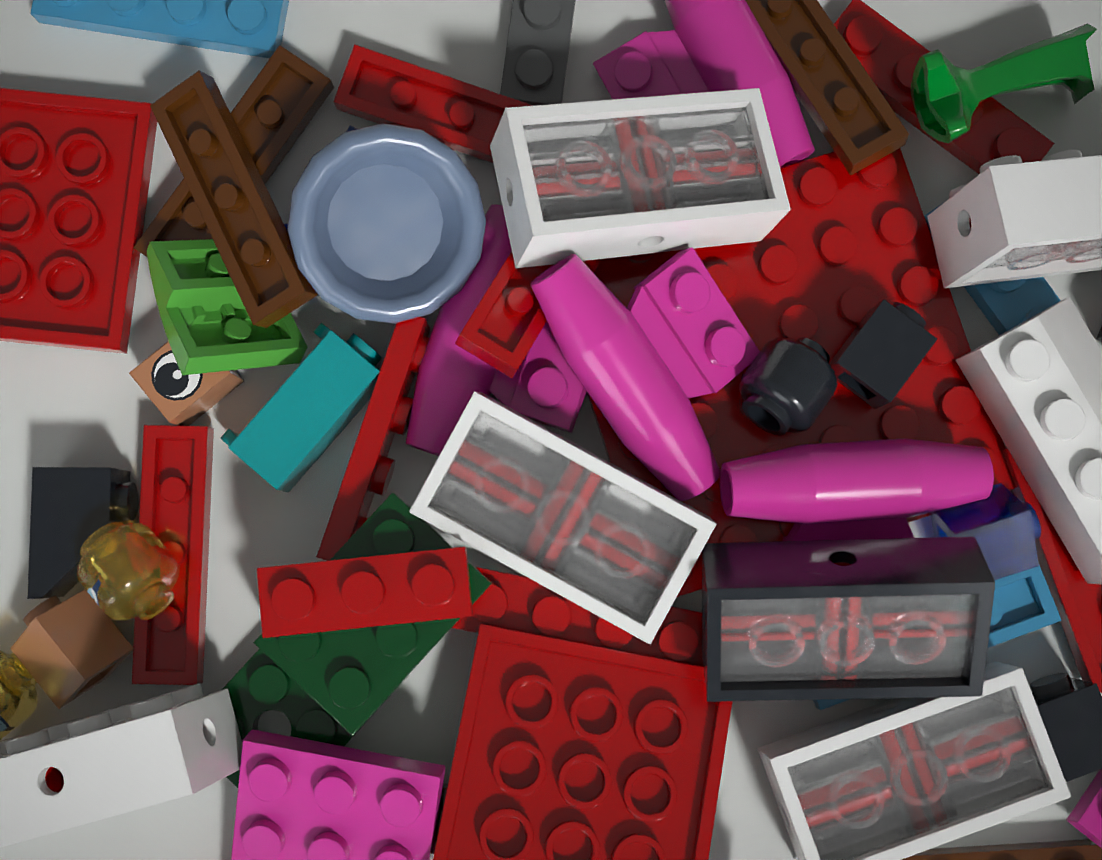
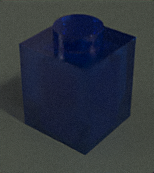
[930,483,1041,580]

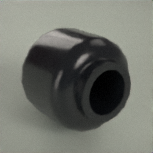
[739,337,838,436]

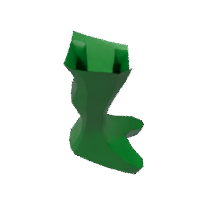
[910,23,1097,143]

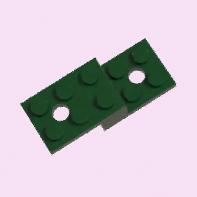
[221,492,492,788]

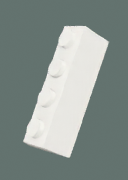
[956,297,1102,584]

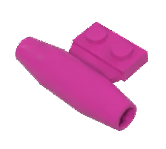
[593,0,815,168]
[405,204,586,456]
[530,247,760,501]
[720,438,994,541]

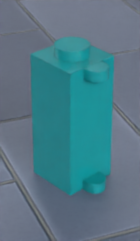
[220,322,382,493]

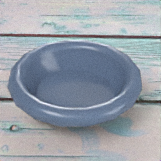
[287,123,486,324]

